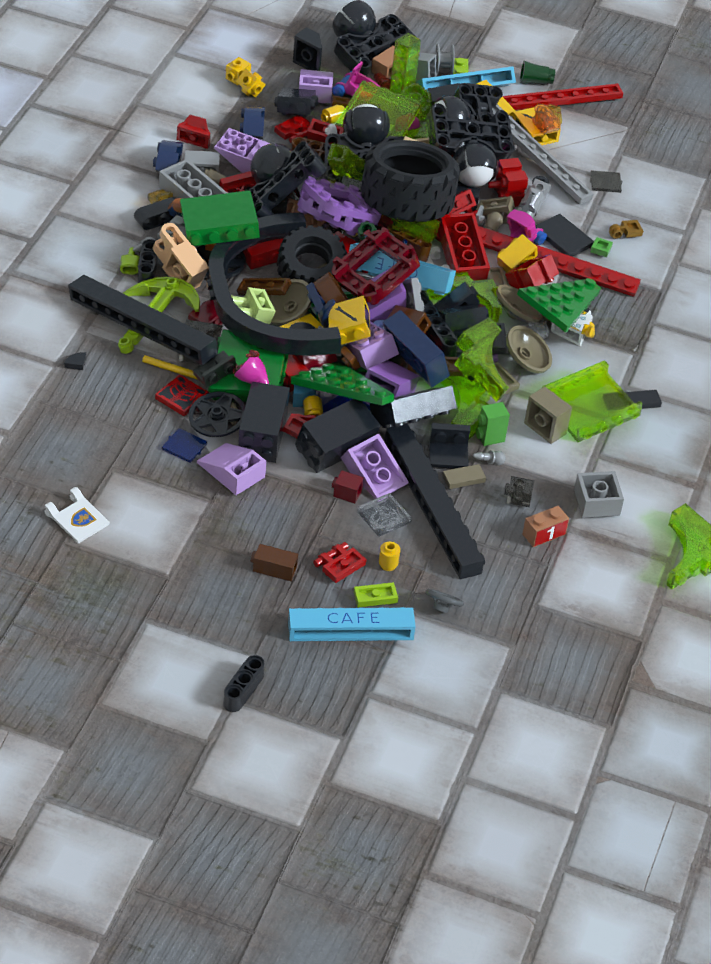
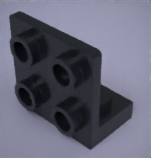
[429,423,470,468]

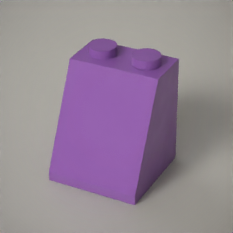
[351,269,406,323]
[363,360,420,409]

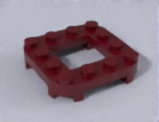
[331,227,420,305]

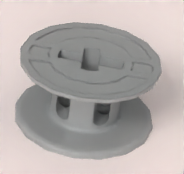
[435,43,455,75]

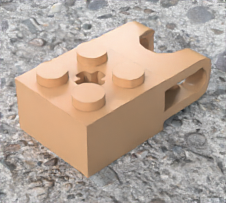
[153,223,209,289]

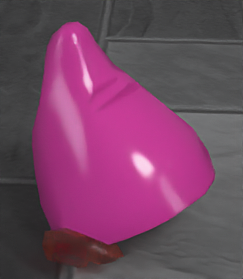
[233,350,269,384]

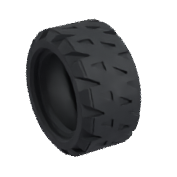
[361,140,460,222]

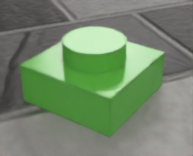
[591,237,613,257]

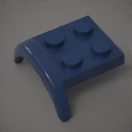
[306,282,335,328]

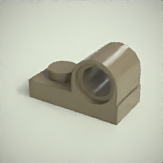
[476,196,515,224]

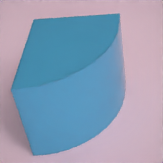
[293,385,316,407]

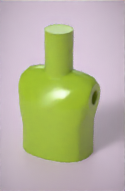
[120,247,140,275]

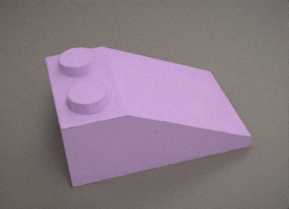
[341,434,409,501]

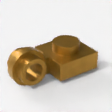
[609,220,644,239]

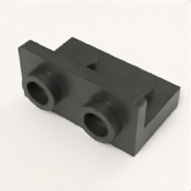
[193,350,238,388]

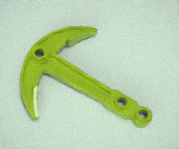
[118,277,200,354]

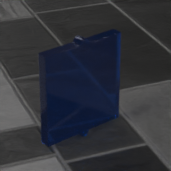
[162,428,208,463]

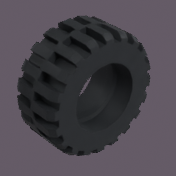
[277,225,347,284]

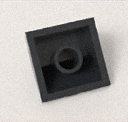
[293,27,322,71]

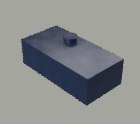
[383,310,450,388]

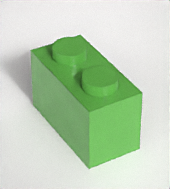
[476,402,510,446]

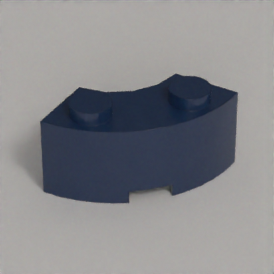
[240,106,265,139]
[153,140,184,172]

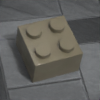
[524,386,572,444]

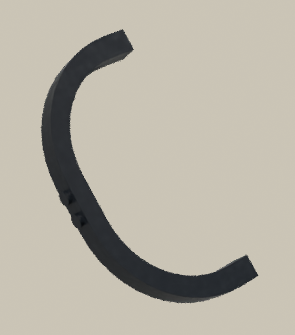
[206,212,341,356]

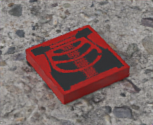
[155,375,209,416]

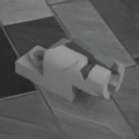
[517,178,551,218]

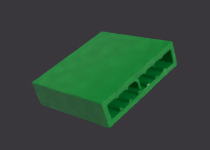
[180,190,260,246]
[208,329,289,402]

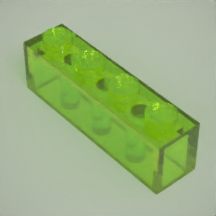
[389,33,421,102]

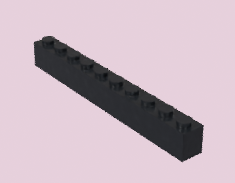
[68,275,218,365]
[385,423,485,579]

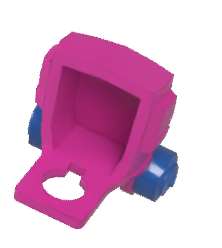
[332,61,380,102]
[507,209,547,245]

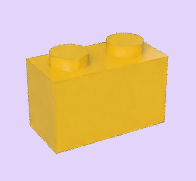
[497,234,538,273]

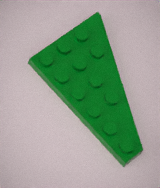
[291,362,394,405]

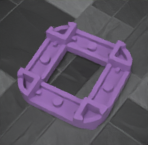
[300,176,382,225]
[297,190,366,236]

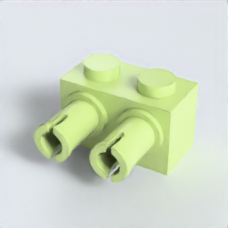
[231,287,276,324]

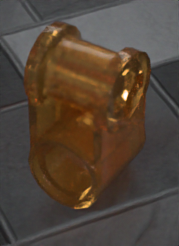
[532,104,561,135]

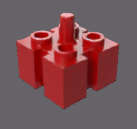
[488,158,528,207]
[505,254,559,289]

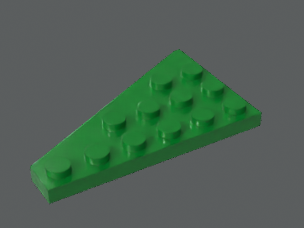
[517,278,601,332]

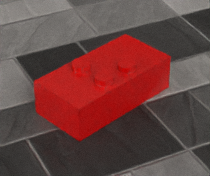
[437,213,490,284]

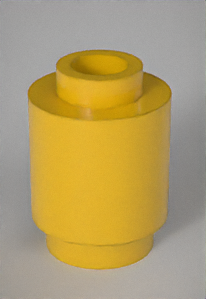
[321,105,346,124]
[303,396,323,417]
[379,541,400,571]

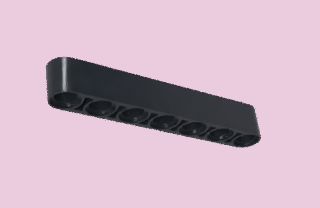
[420,290,459,357]

